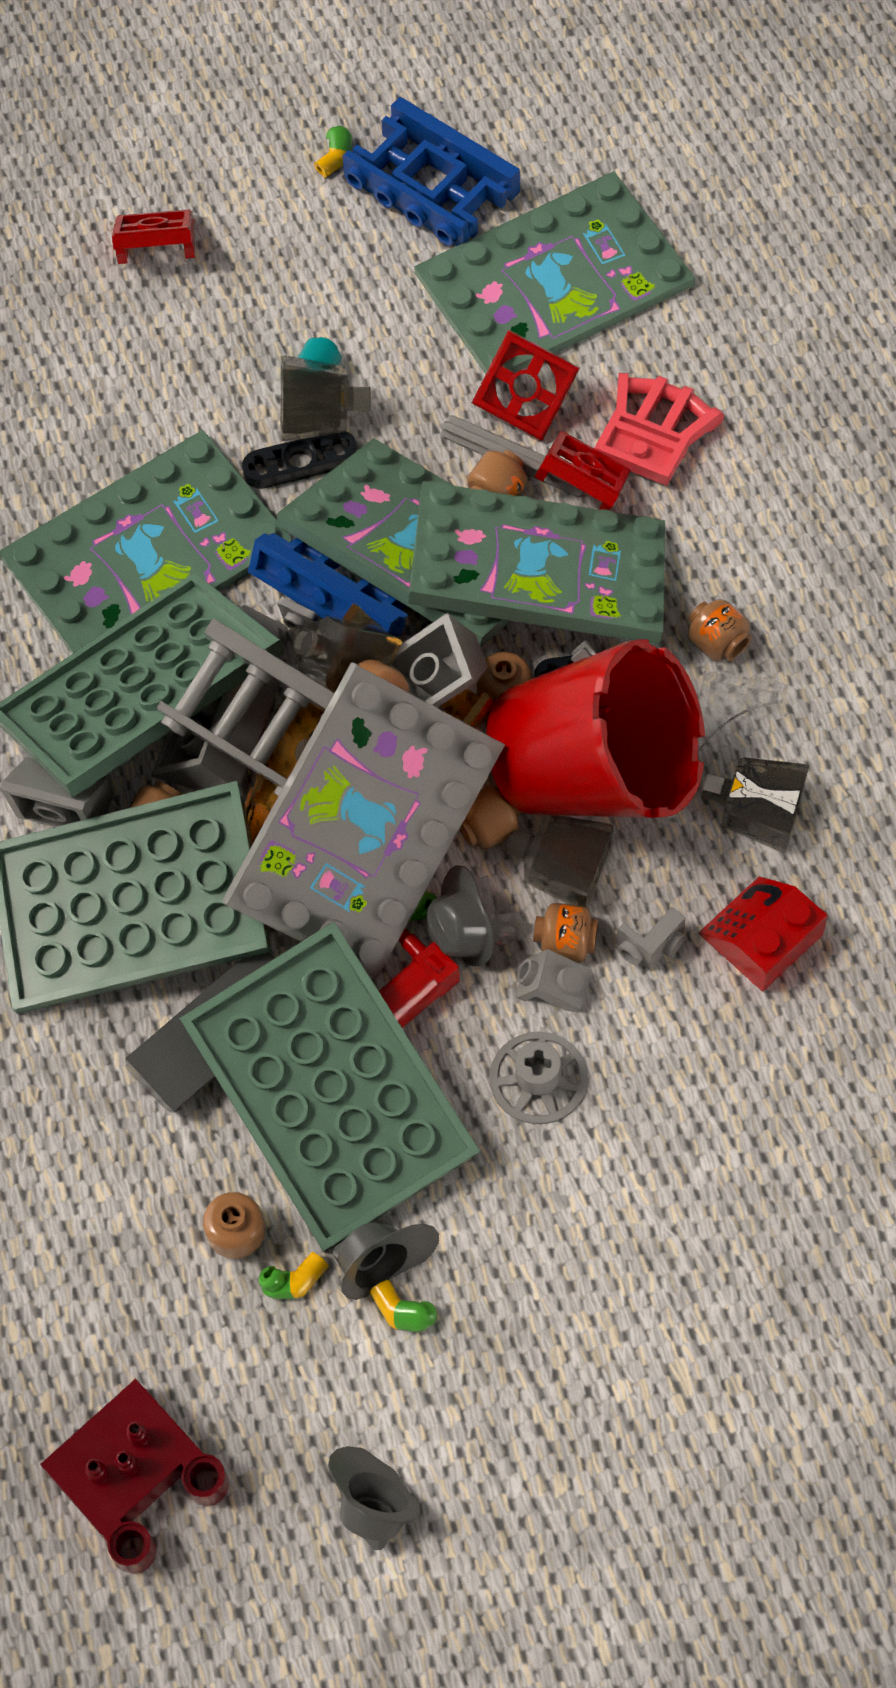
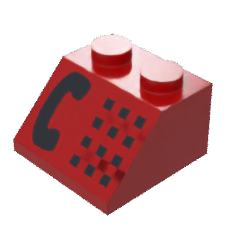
[698,876,828,992]

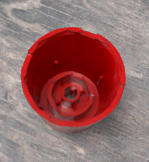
[486,639,705,818]

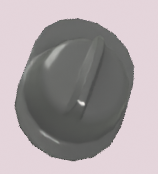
[427,865,494,967]
[333,1222,439,1300]
[328,1446,420,1550]

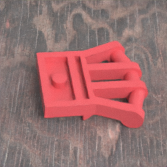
[594,373,724,486]

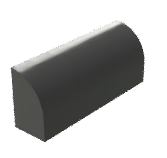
[125,952,275,1113]

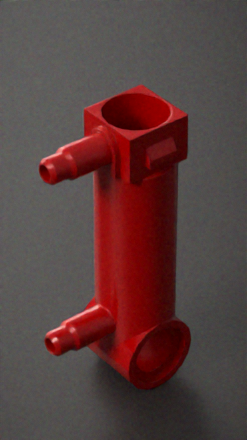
[378,928,460,1028]

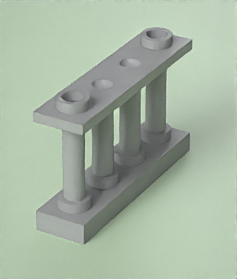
[156,618,334,796]

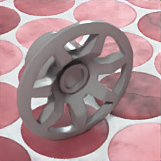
[490,1032,587,1124]

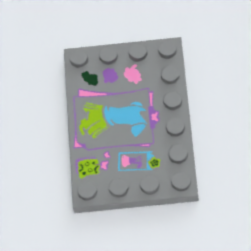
[222,662,505,978]

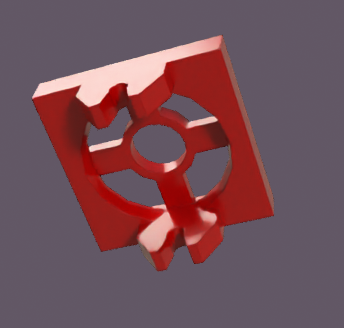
[112,209,195,264]
[471,330,580,441]
[534,431,630,511]

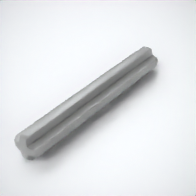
[441,415,584,497]

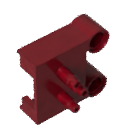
[40,1378,229,1574]

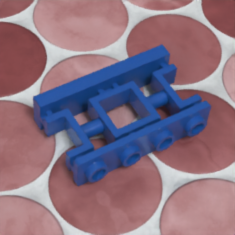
[342,96,520,246]
[248,533,408,655]

